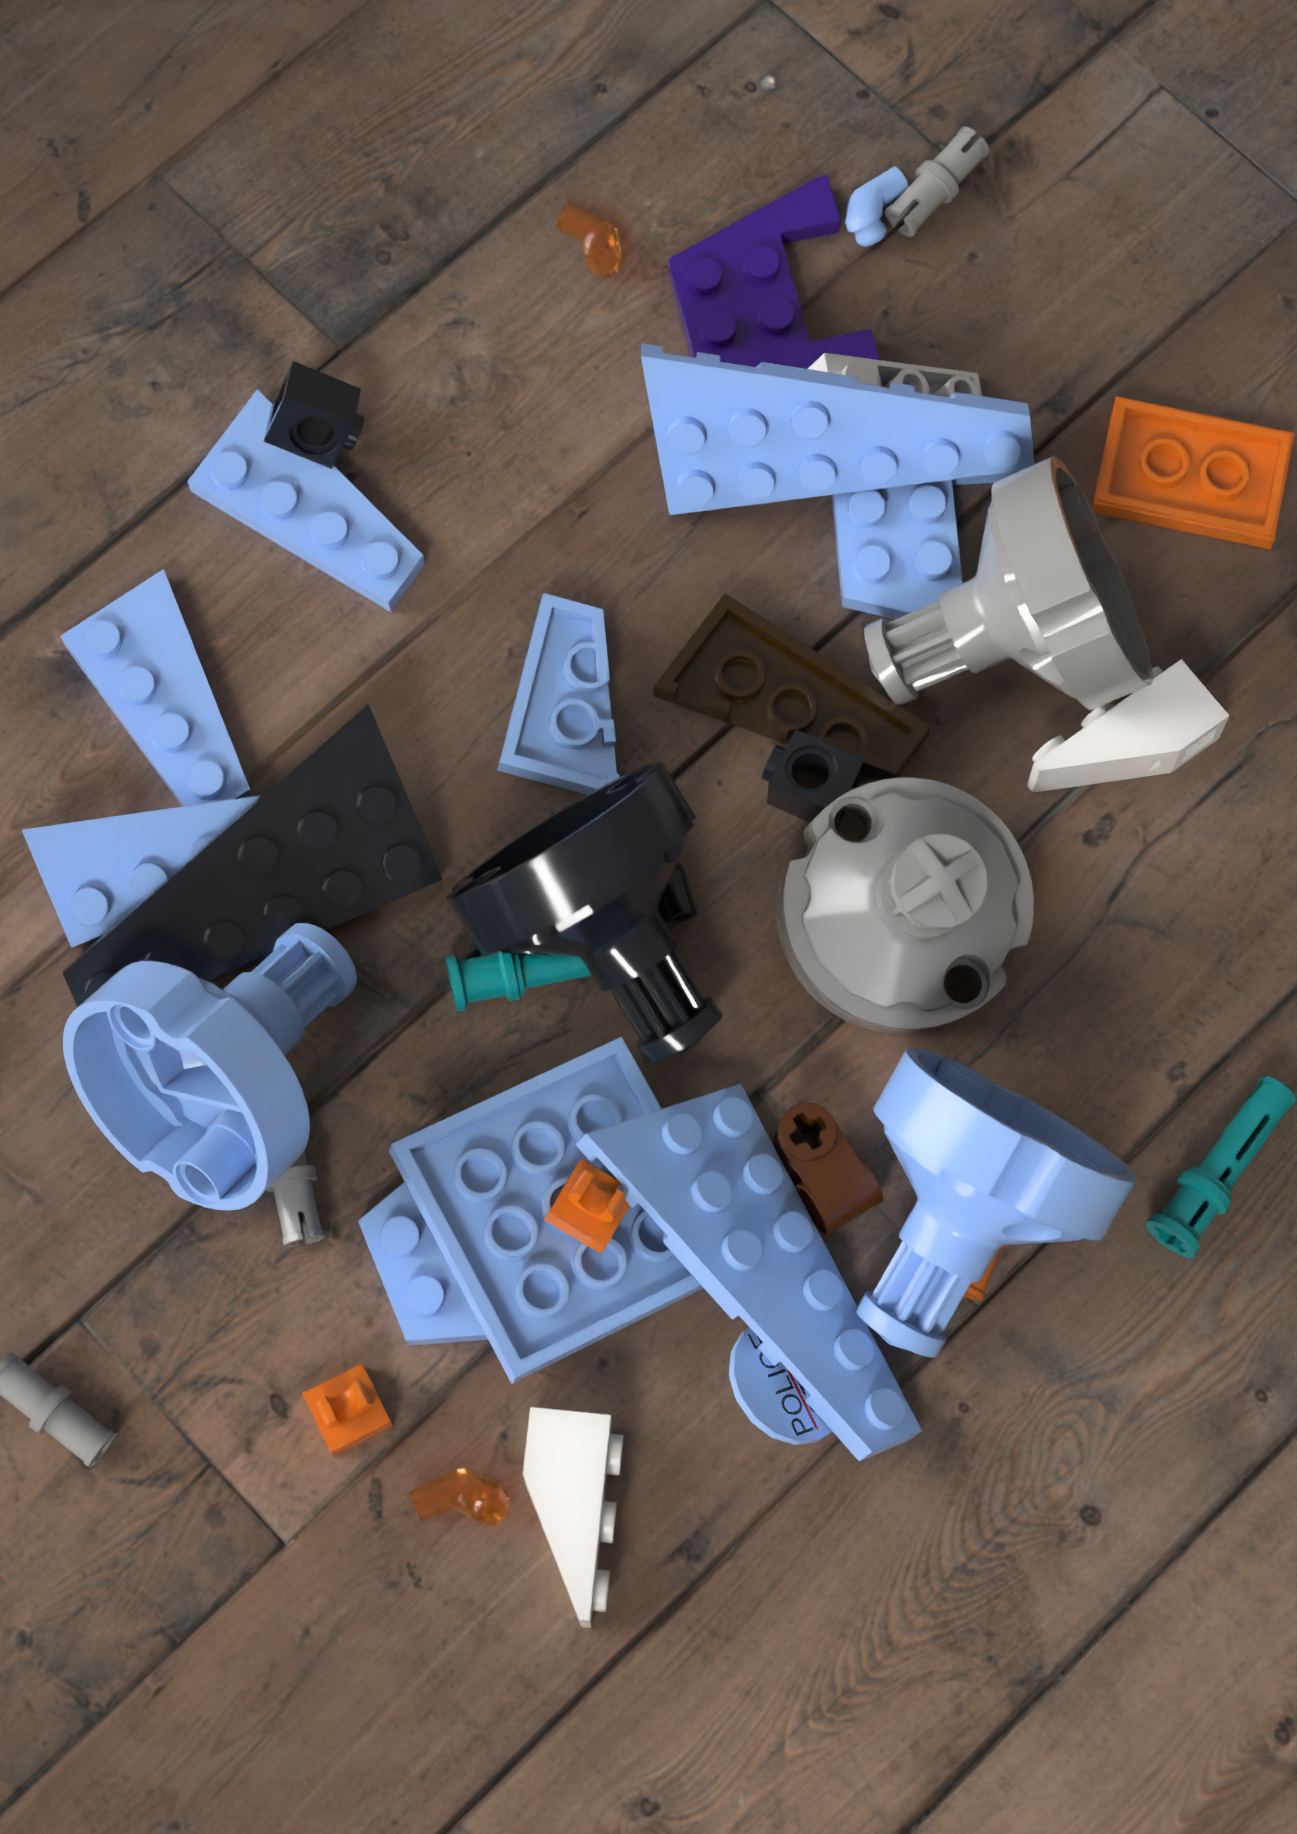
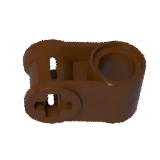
[773,1103,883,1235]

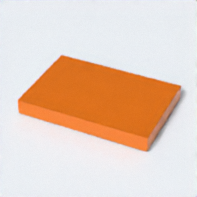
[1092,396,1295,550]

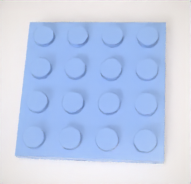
[389,1037,703,1384]

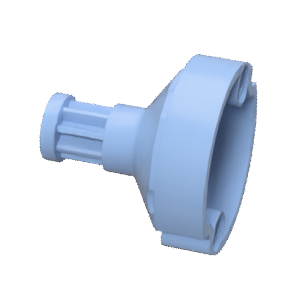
[63,923,357,1210]
[856,1047,1137,1358]

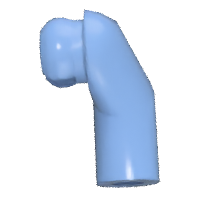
[845,166,908,247]

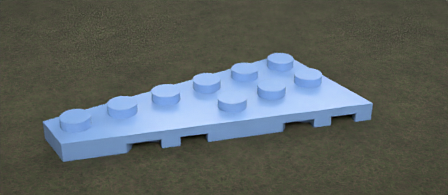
[641,343,1035,515]

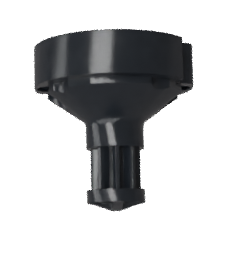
[446,762,723,1063]

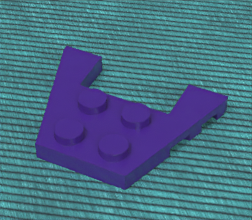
[668,175,880,369]

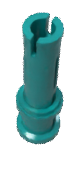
[445,951,592,1013]
[1146,1076,1296,1259]

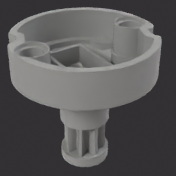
[864,456,1153,710]
[776,777,1034,1033]

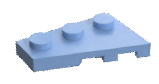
[497,593,619,795]

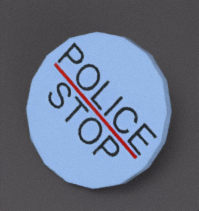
[729,1327,832,1445]

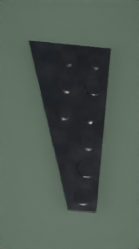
[63,703,443,1007]

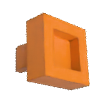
[544,1159,630,1254]
[302,1363,393,1456]

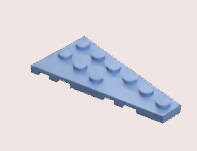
[575,1084,922,1461]

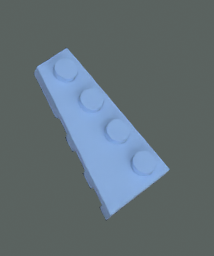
[188,389,425,612]
[61,569,252,806]
[22,795,262,948]

